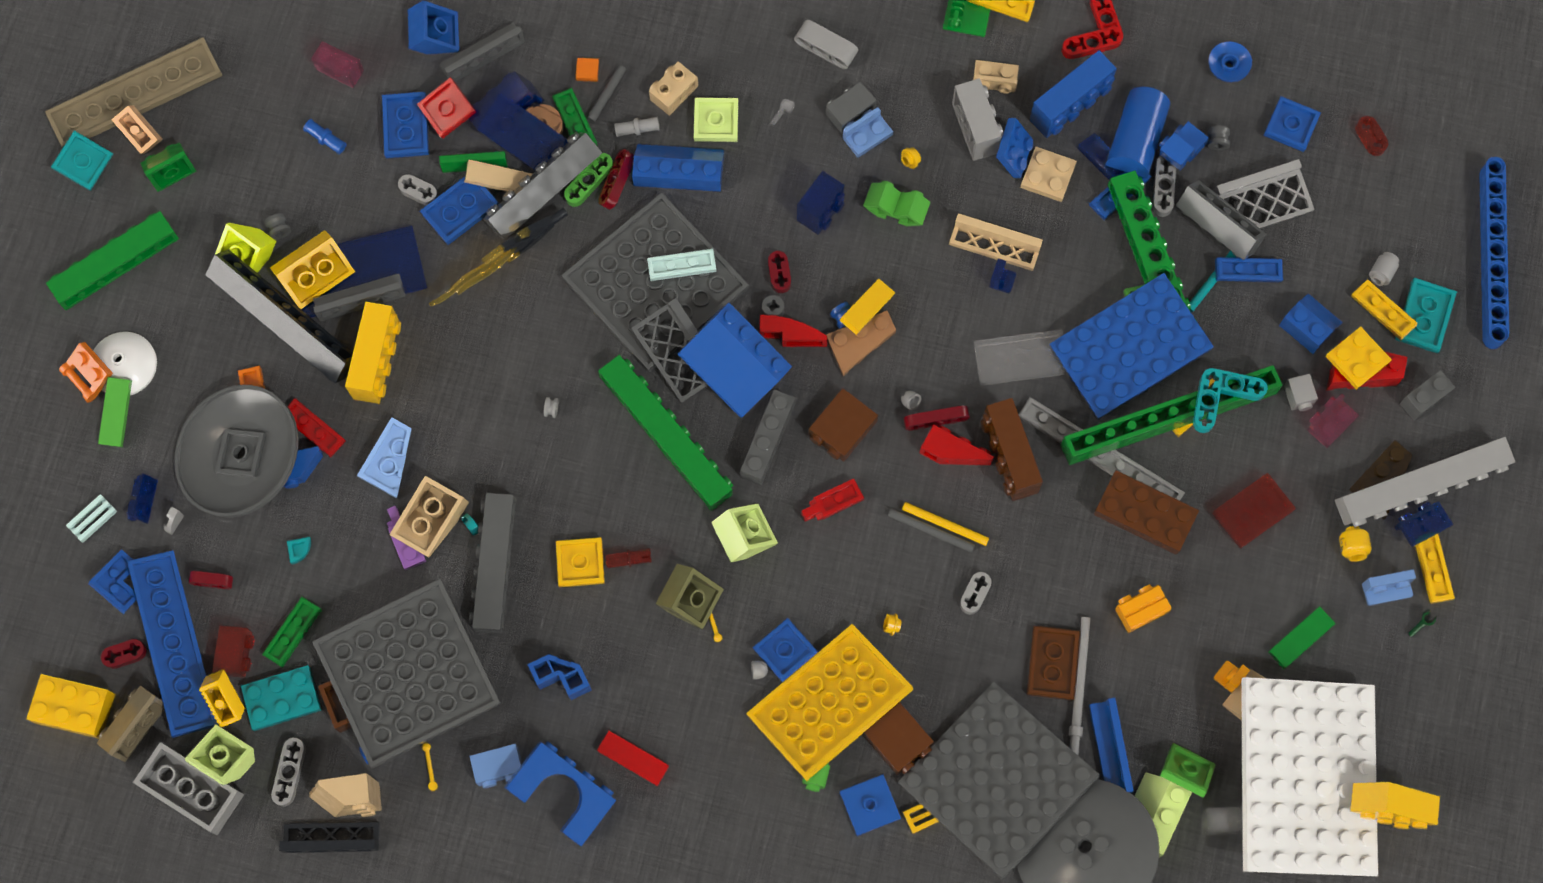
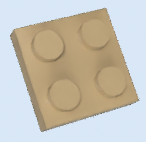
[1020,147,1077,202]

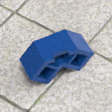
[1159,121,1209,170]
[527,654,592,700]

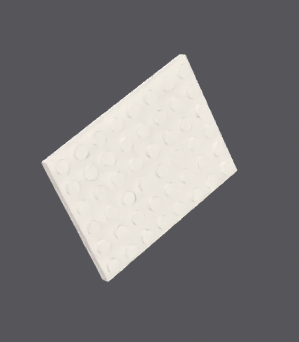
[1242,677,1378,876]

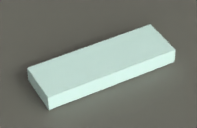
[647,249,716,281]

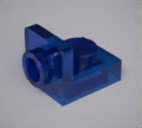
[989,258,1017,294]

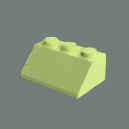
[1135,772,1192,857]

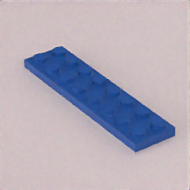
[127,550,219,738]

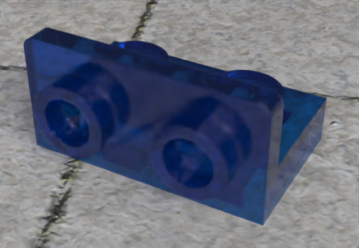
[1395,501,1453,548]

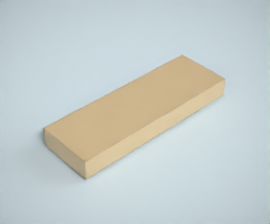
[464,160,532,192]

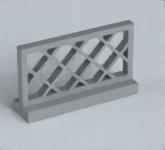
[1212,159,1315,229]

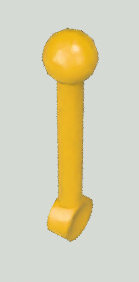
[709,613,722,642]
[422,742,438,791]

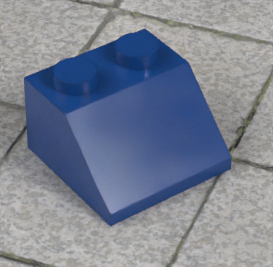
[408,0,459,54]
[1279,294,1343,354]

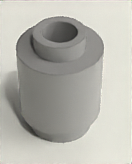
[1369,252,1399,286]

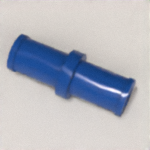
[303,119,347,154]

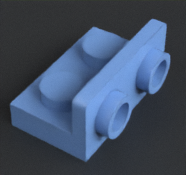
[843,107,893,158]
[1362,569,1416,606]

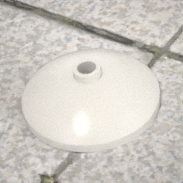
[93,332,157,395]

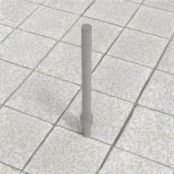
[1068,617,1091,755]

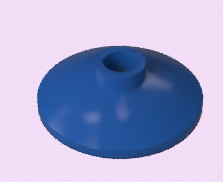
[1208,42,1252,82]

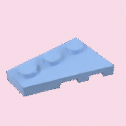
[357,417,412,498]

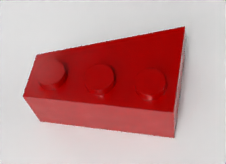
[1326,341,1408,390]

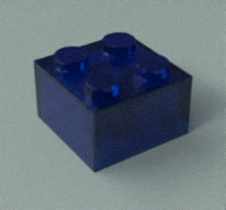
[797,171,845,235]

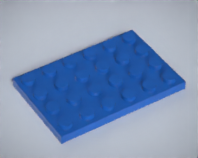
[1049,273,1214,420]

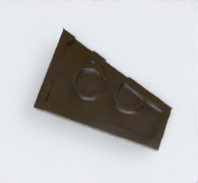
[1349,440,1412,520]

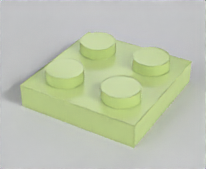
[694,98,738,142]

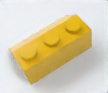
[270,230,355,309]

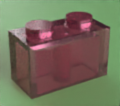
[311,41,364,88]

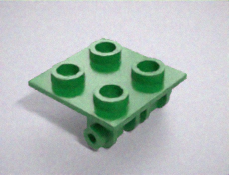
[943,0,990,37]

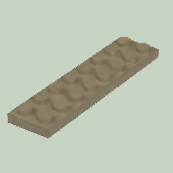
[45,37,223,148]

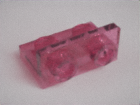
[1307,394,1359,448]

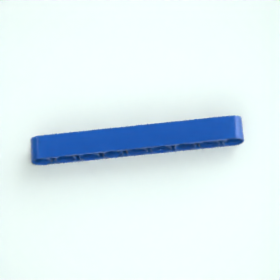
[1479,157,1509,349]

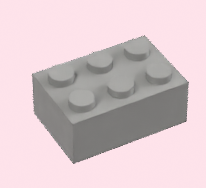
[952,78,1003,161]

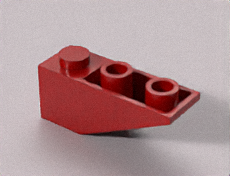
[920,425,994,466]

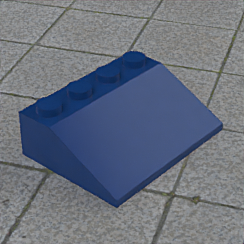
[678,303,792,418]

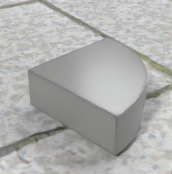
[164,507,184,535]

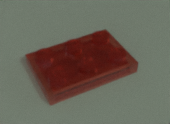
[1212,473,1296,549]

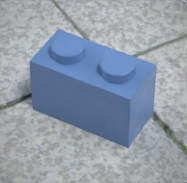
[470,744,522,788]

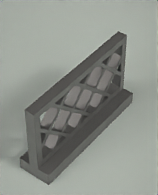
[631,298,708,403]

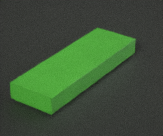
[98,377,132,447]

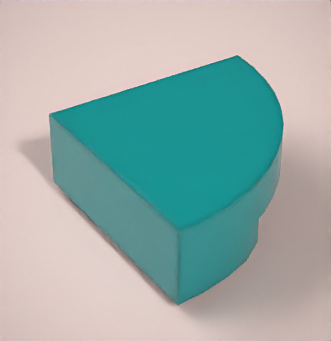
[461,513,479,536]
[287,537,311,565]

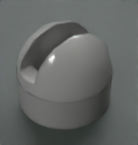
[901,390,921,410]
[751,660,768,679]

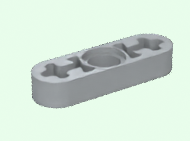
[1152,155,1176,217]
[271,738,306,807]

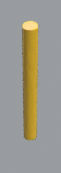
[902,502,989,546]

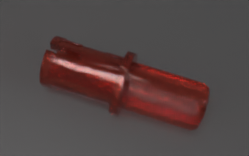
[605,548,652,568]

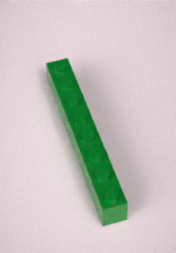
[598,355,733,511]

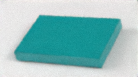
[1395,278,1457,354]

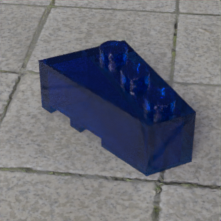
[469,71,545,138]

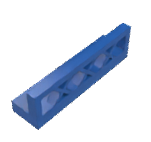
[1089,698,1134,793]

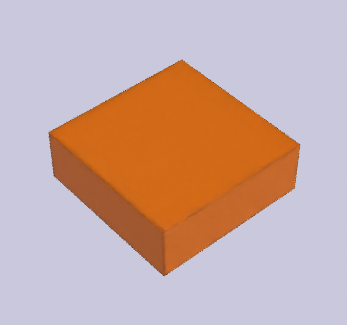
[576,58,599,82]
[238,365,265,389]

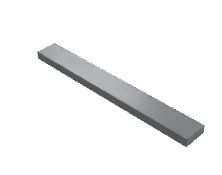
[1019,397,1185,501]

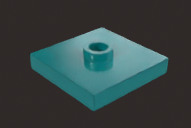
[51,130,114,191]

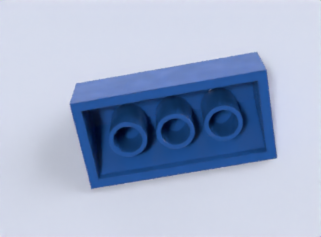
[632,144,724,192]

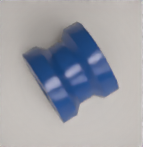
[830,302,850,329]

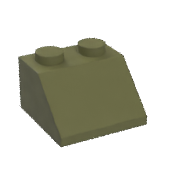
[656,564,724,630]

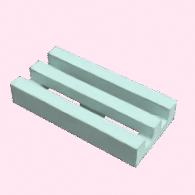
[66,494,117,543]

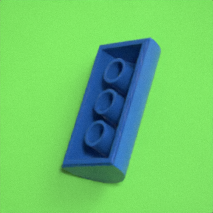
[1105,87,1170,178]

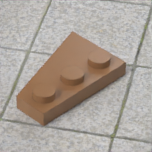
[826,310,896,376]

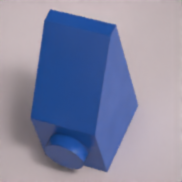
[283,446,323,488]

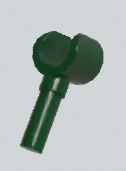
[1407,609,1437,638]

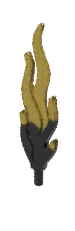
[429,208,568,307]

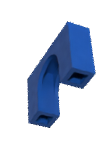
[504,741,616,846]

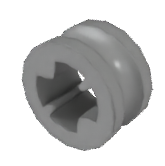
[544,397,559,418]

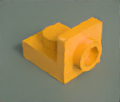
[1213,660,1250,693]

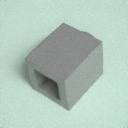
[1284,374,1318,411]

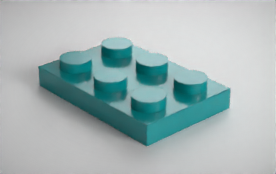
[241,665,322,731]

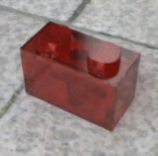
[212,626,254,678]

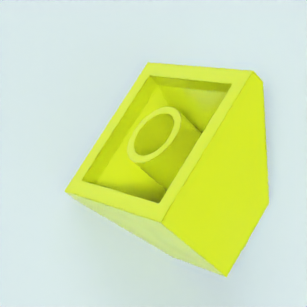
[215,223,276,273]

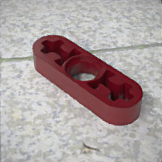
[598,149,634,210]
[903,406,970,431]

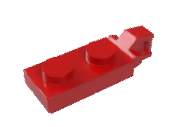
[801,479,864,522]

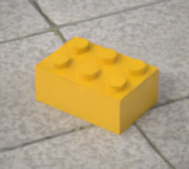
[26,674,116,739]
[1350,782,1440,829]

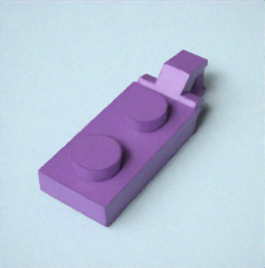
[387,506,427,571]

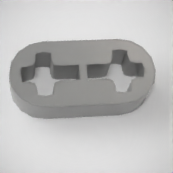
[398,174,438,206]
[960,572,991,615]

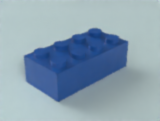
[1029,50,1117,138]

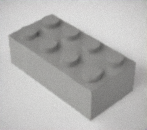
[133,742,244,835]

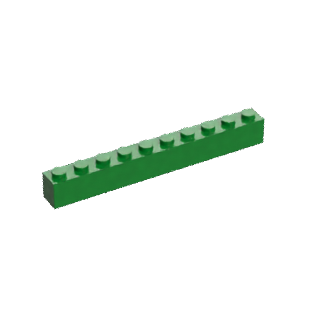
[1060,365,1282,465]

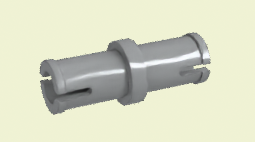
[614,116,660,137]

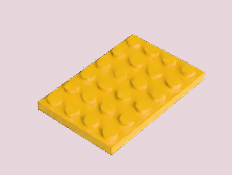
[746,624,914,782]

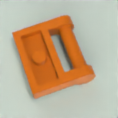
[59,342,113,403]

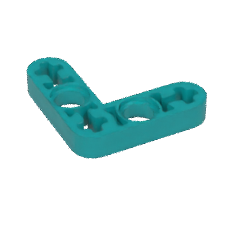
[1193,368,1268,433]

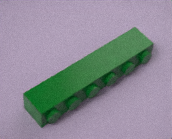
[46,211,179,310]

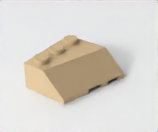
[309,773,382,817]

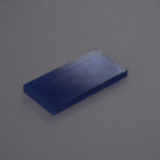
[476,93,568,171]

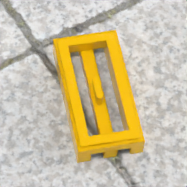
[902,804,939,834]

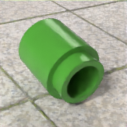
[802,763,830,792]

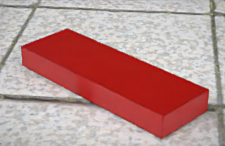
[288,398,346,458]
[597,731,670,787]

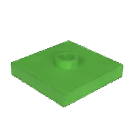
[1160,743,1216,798]

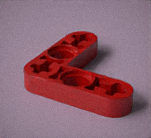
[1062,0,1123,59]

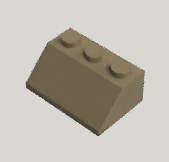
[97,685,164,762]

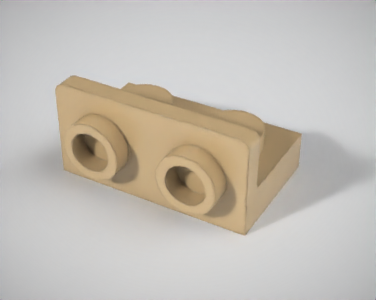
[973,60,1019,93]

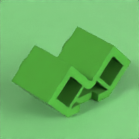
[863,181,930,226]

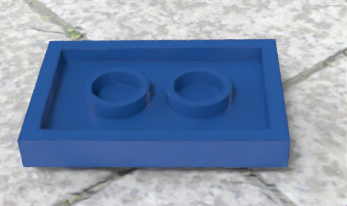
[382,92,429,158]
[420,177,499,245]

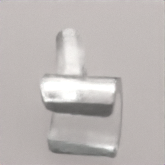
[770,99,795,126]

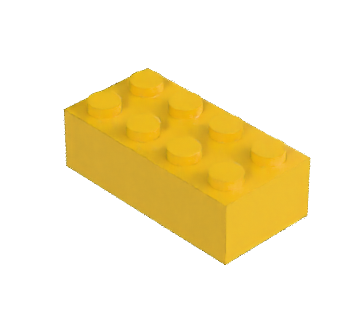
[345,302,401,404]

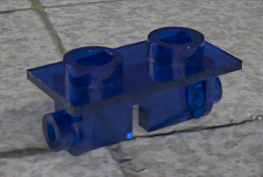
[126,474,158,524]

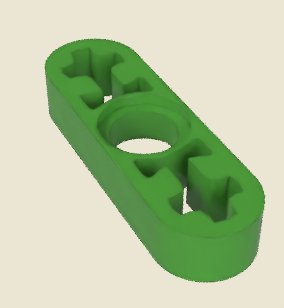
[564,153,613,207]

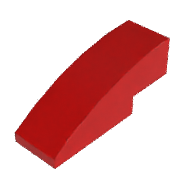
[760,315,827,347]

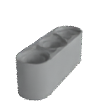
[794,20,859,69]

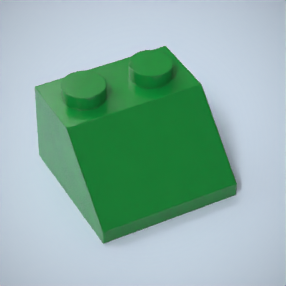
[140,142,196,192]

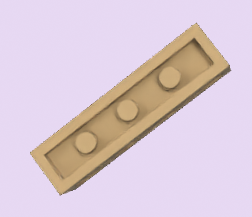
[949,213,1043,271]

